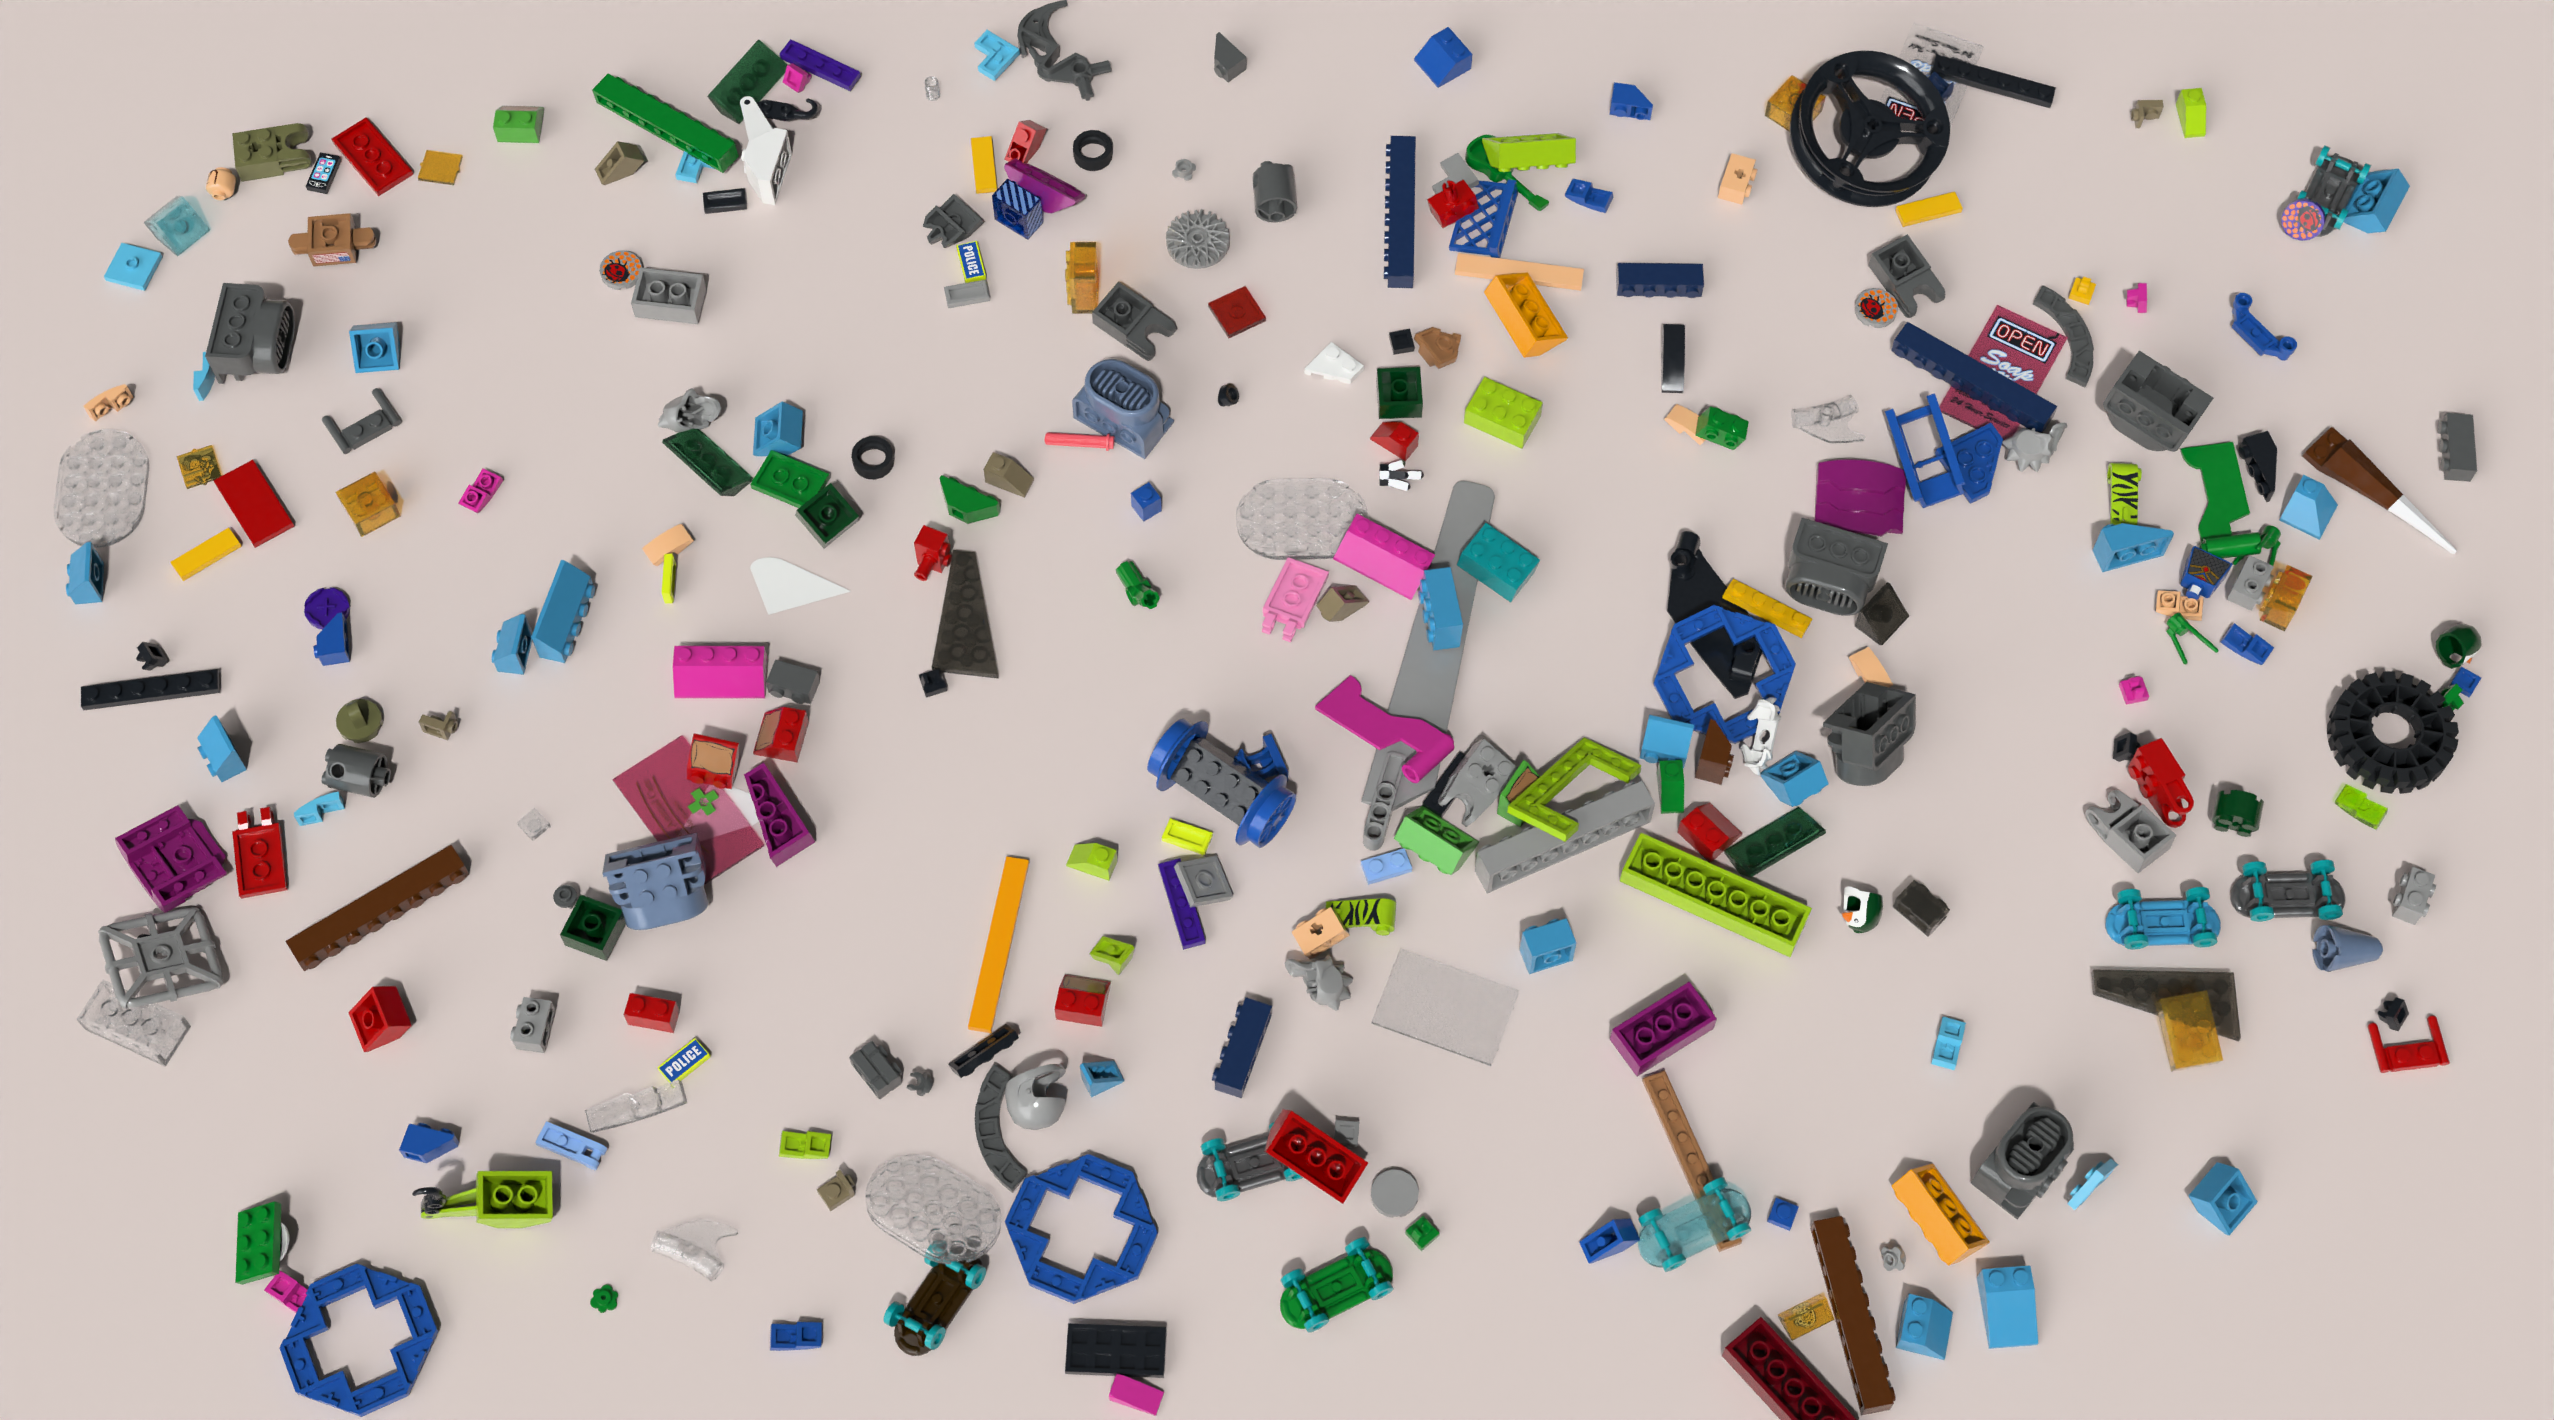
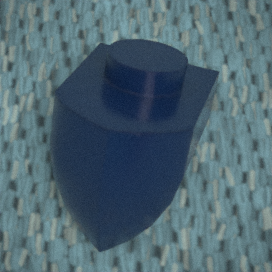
[1928,71,1954,101]

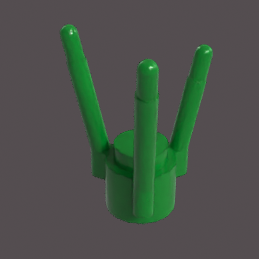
[2233,525,2281,566]
[2166,613,2219,665]

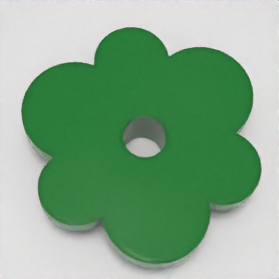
[590,1285,618,1313]

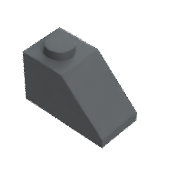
[1214,32,1247,82]

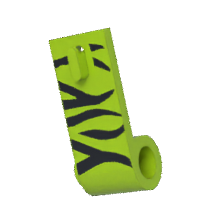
[2107,463,2142,525]
[1326,898,1396,936]

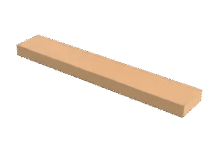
[1455,253,1584,291]

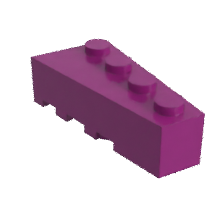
[744,762,815,867]

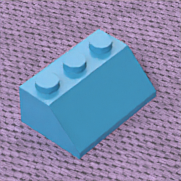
[2344,169,2410,233]

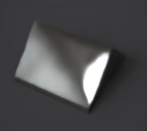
[1855,582,1909,645]

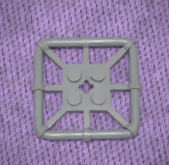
[98,907,223,1009]

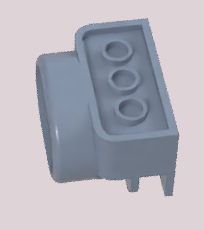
[1072,359,1174,459]
[602,833,708,930]

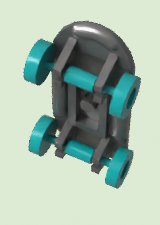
[2297,145,2372,237]
[2230,860,2345,922]
[1196,1122,1303,1201]

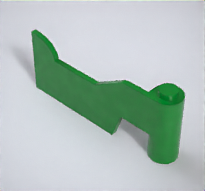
[2180,442,2261,559]

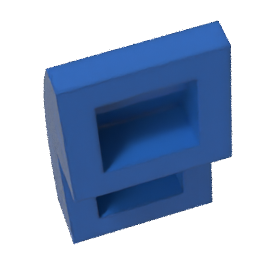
[1565,179,1613,213]
[2220,623,2274,665]
[770,1322,822,1351]

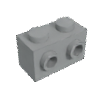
[2227,555,2274,611]
[2392,867,2436,925]
[510,997,555,1053]

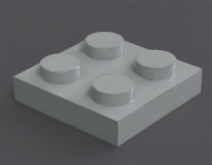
[1174,856,1233,907]

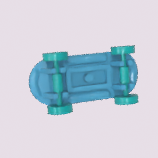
[2105,887,2221,950]

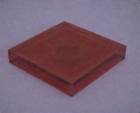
[1208,286,1266,339]

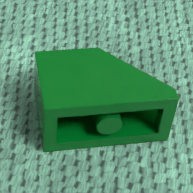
[1656,760,1684,814]

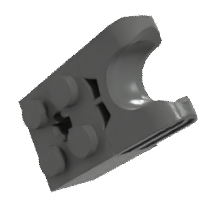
[1869,234,1945,318]
[1092,281,1176,361]

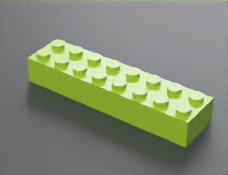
[1620,833,1812,957]

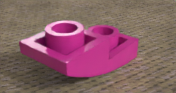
[458,468,504,513]

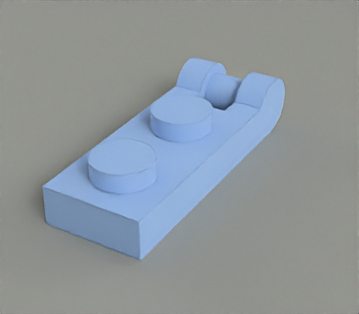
[535,1121,607,1170]

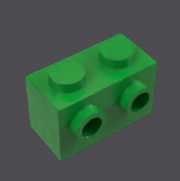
[1695,406,1749,450]

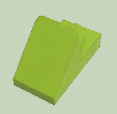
[1089,936,1135,975]

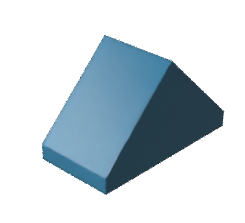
[1080,1061,1124,1097]

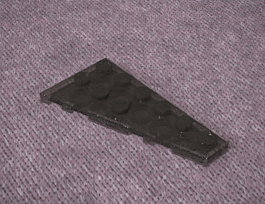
[932,550,999,679]
[2091,970,2241,1042]

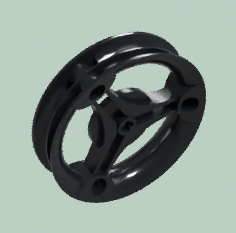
[1790,51,1950,207]

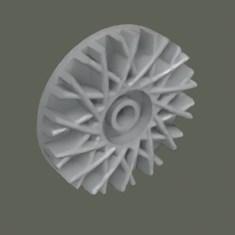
[1166,209,1229,269]

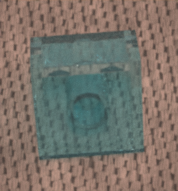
[143,196,210,256]

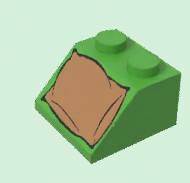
[493,106,544,143]
[1497,760,1540,827]

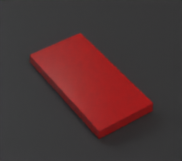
[331,117,414,197]
[213,460,294,548]

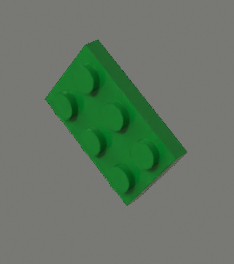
[750,450,830,508]
[235,1201,282,1285]

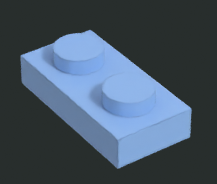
[1361,848,1412,885]

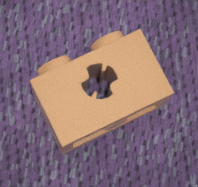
[1718,153,1758,205]
[1292,907,1350,959]

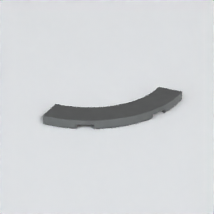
[2033,285,2094,388]
[975,1064,1027,1193]

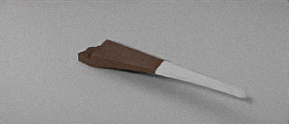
[2302,427,2457,554]

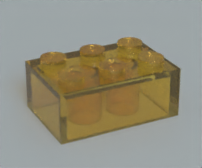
[1065,242,1099,314]
[2155,990,2223,1072]

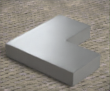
[1432,153,1479,194]

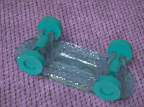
[1638,1177,1751,1272]

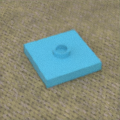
[104,243,162,291]

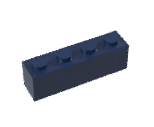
[1616,263,1704,298]
[1212,997,1272,1098]

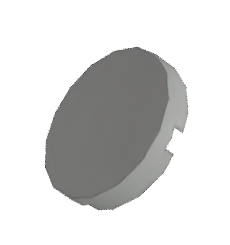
[1371,1169,1419,1218]

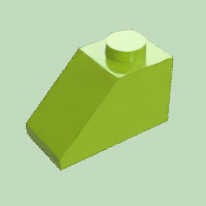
[2176,88,2206,138]
[1066,843,1118,881]

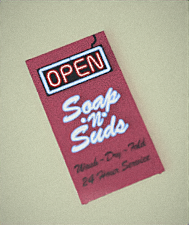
[1940,305,2068,441]

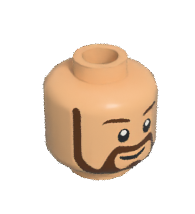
[206,167,236,200]

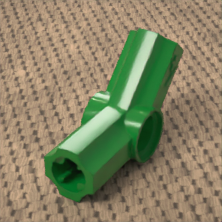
[1116,561,1160,609]

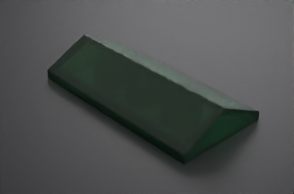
[707,39,787,124]
[662,429,753,496]
[1724,807,1826,877]

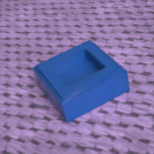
[2449,666,2481,697]

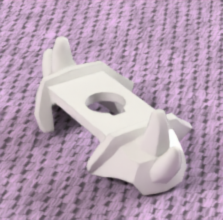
[1740,697,1781,776]

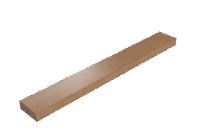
[1642,1070,1742,1252]

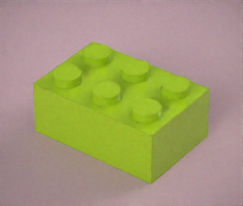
[1464,377,1543,449]

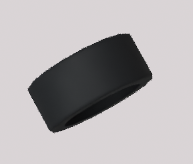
[1073,130,1113,171]
[851,436,894,480]

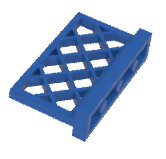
[1449,179,1518,258]

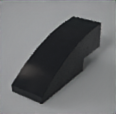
[1661,324,1685,393]

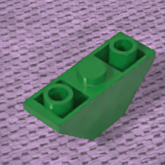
[939,475,1000,524]

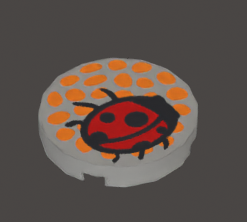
[599,251,642,290]
[1855,288,1898,328]

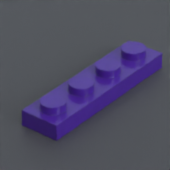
[779,39,861,91]
[1158,858,1205,950]

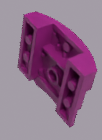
[1815,460,1906,537]
[115,805,227,913]

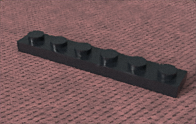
[1930,54,2056,108]
[81,669,220,711]

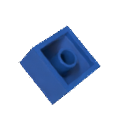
[1414,27,1473,88]

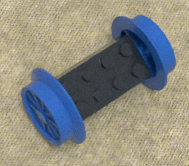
[1147,719,1296,848]

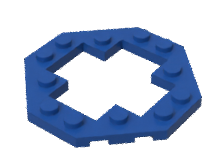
[1654,605,1796,744]
[1005,1154,1158,1304]
[279,1264,438,1417]

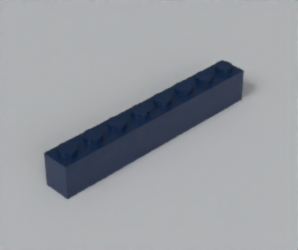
[1384,136,1416,288]
[1891,322,2057,433]

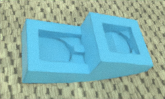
[193,352,215,401]
[294,791,345,826]
[1931,1016,1966,1070]

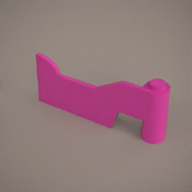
[1315,675,1454,783]

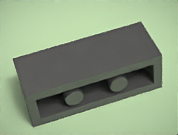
[2438,413,2477,482]

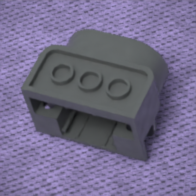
[205,283,295,384]
[2103,350,2214,452]
[1785,518,1888,616]
[1823,682,1916,786]
[1971,1102,2074,1220]

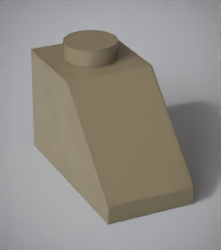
[595,141,644,185]
[983,452,1034,498]
[1316,586,1369,622]

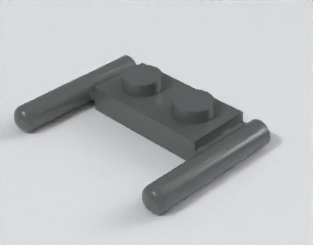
[322,388,401,454]

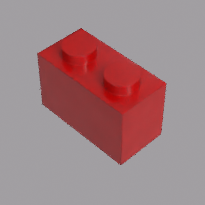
[623,993,680,1033]

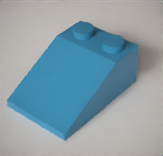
[2092,523,2174,572]
[1977,1266,2038,1349]

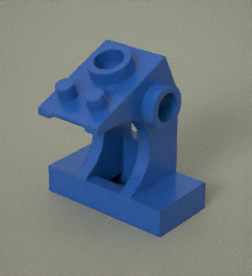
[1233,734,1288,782]

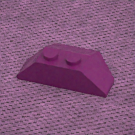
[1004,158,1086,213]

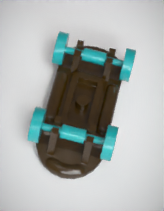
[883,1242,986,1356]

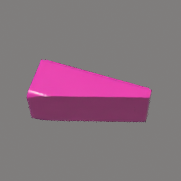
[1109,1373,1164,1416]

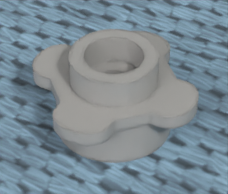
[1172,159,1196,181]
[1881,1246,1906,1271]

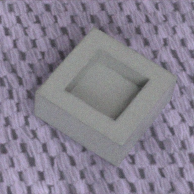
[1334,1120,1359,1148]

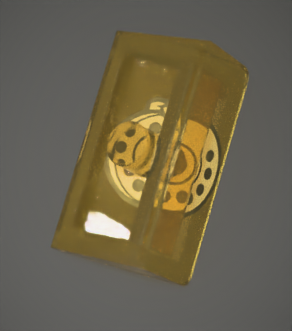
[1778,1295,1835,1341]

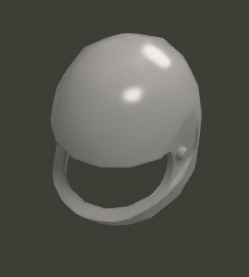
[1005,1064,1066,1130]

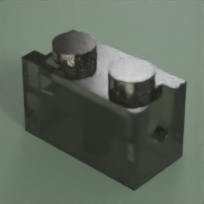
[1893,880,1950,937]

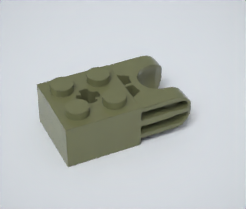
[232,123,311,182]

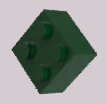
[1376,367,1423,419]
[795,483,859,549]
[560,895,626,961]

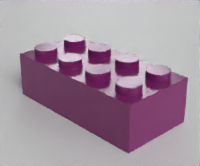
[1610,982,1717,1077]

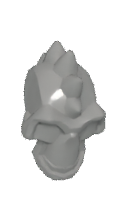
[658,388,721,432]
[2002,423,2067,472]
[1285,956,1353,1011]

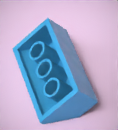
[531,560,595,663]

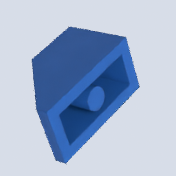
[313,613,350,666]
[1579,1218,1640,1264]

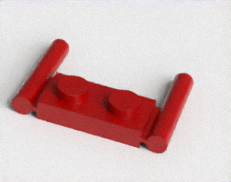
[2368,1015,2450,1073]

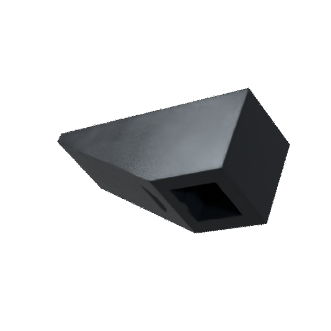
[2239,431,2277,502]

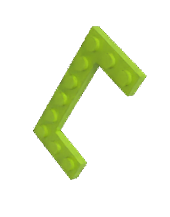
[1507,737,1641,842]

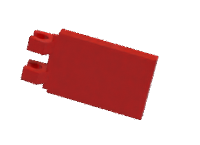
[232,807,288,899]

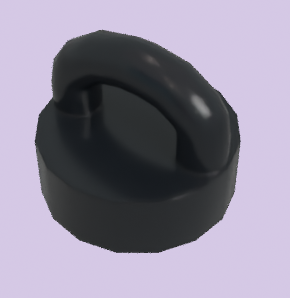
[1218,384,1239,407]

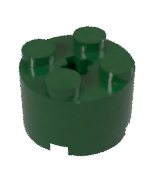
[2212,790,2264,837]

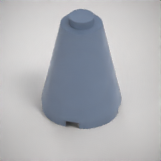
[2312,925,2383,972]

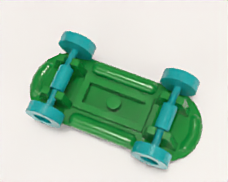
[1280,1237,1394,1333]

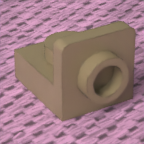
[2131,100,2164,128]
[419,711,458,741]
[817,1170,855,1211]

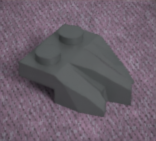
[923,194,984,248]

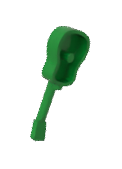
[1465,135,1549,211]

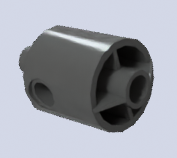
[1252,161,1297,222]
[321,744,391,798]

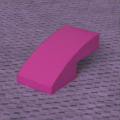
[264,1270,308,1313]

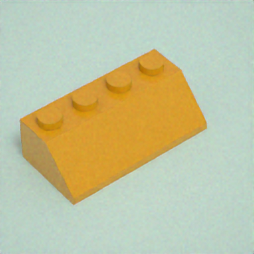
[1484,272,1568,358]
[1892,1163,1990,1266]

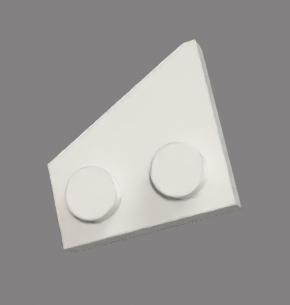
[1304,342,1364,384]

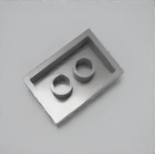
[631,267,706,324]

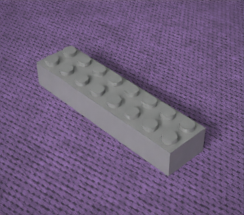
[1475,781,1655,894]

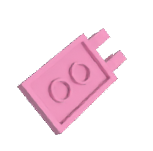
[1262,557,1329,642]

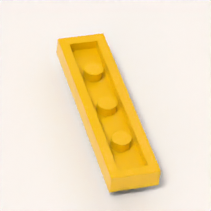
[1722,579,1812,638]

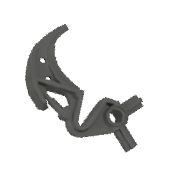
[1017,0,1111,101]

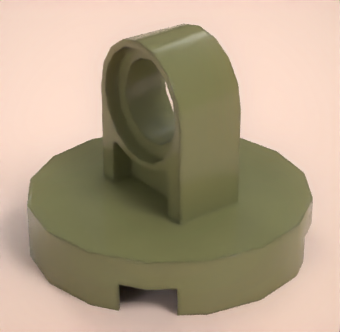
[336,699,383,743]

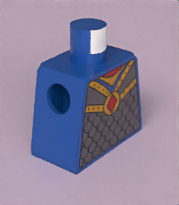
[2180,546,2233,600]

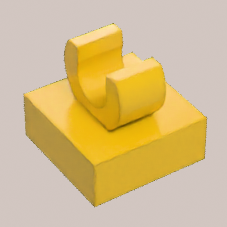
[2069,276,2096,305]

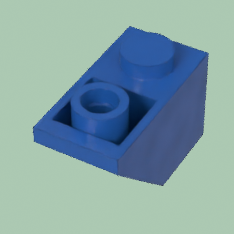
[1609,82,1653,120]
[399,1123,459,1163]

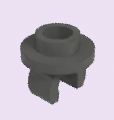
[553,885,577,909]
[907,1072,933,1096]

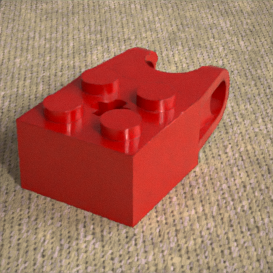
[2128,738,2194,828]

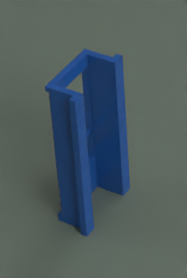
[1885,393,1965,508]

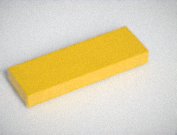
[971,136,997,194]
[1895,192,1963,227]
[170,527,242,581]

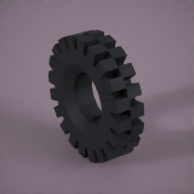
[2327,671,2459,794]

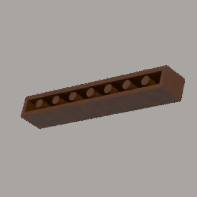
[285,845,469,971]
[1810,1216,1896,1415]

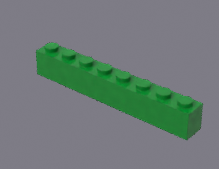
[592,74,739,173]

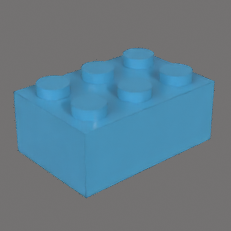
[1418,567,1463,651]

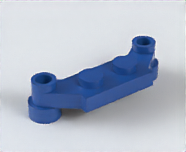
[2232,293,2297,361]

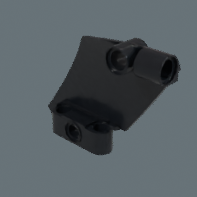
[1667,531,1762,699]

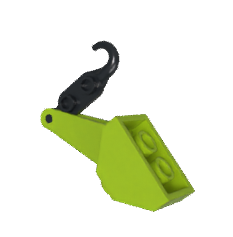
[412,1171,553,1228]

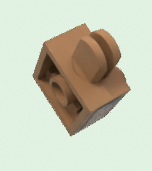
[288,213,376,267]

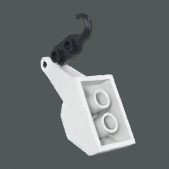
[740,96,818,205]

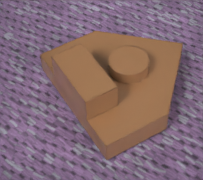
[1414,327,1461,369]

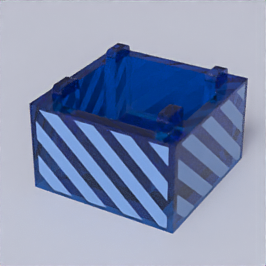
[992,179,1043,240]

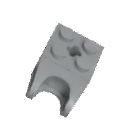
[1438,739,1518,827]
[2086,790,2176,873]

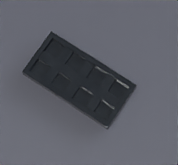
[1065,1323,1166,1378]

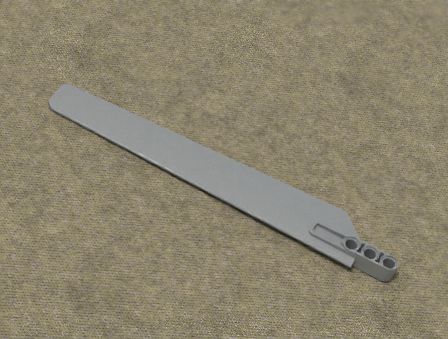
[1361,481,1495,851]

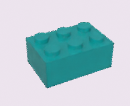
[1457,523,1540,602]

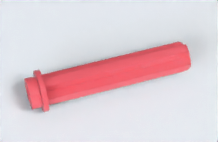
[1045,432,1115,451]

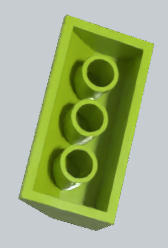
[1482,133,1576,172]

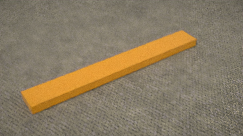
[968,856,1029,1033]

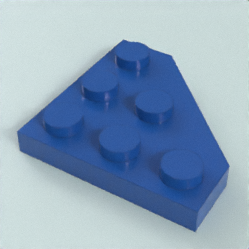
[1935,423,2003,504]

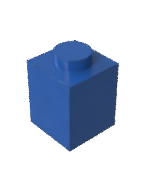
[1131,482,1162,522]

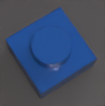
[1767,1198,1799,1231]

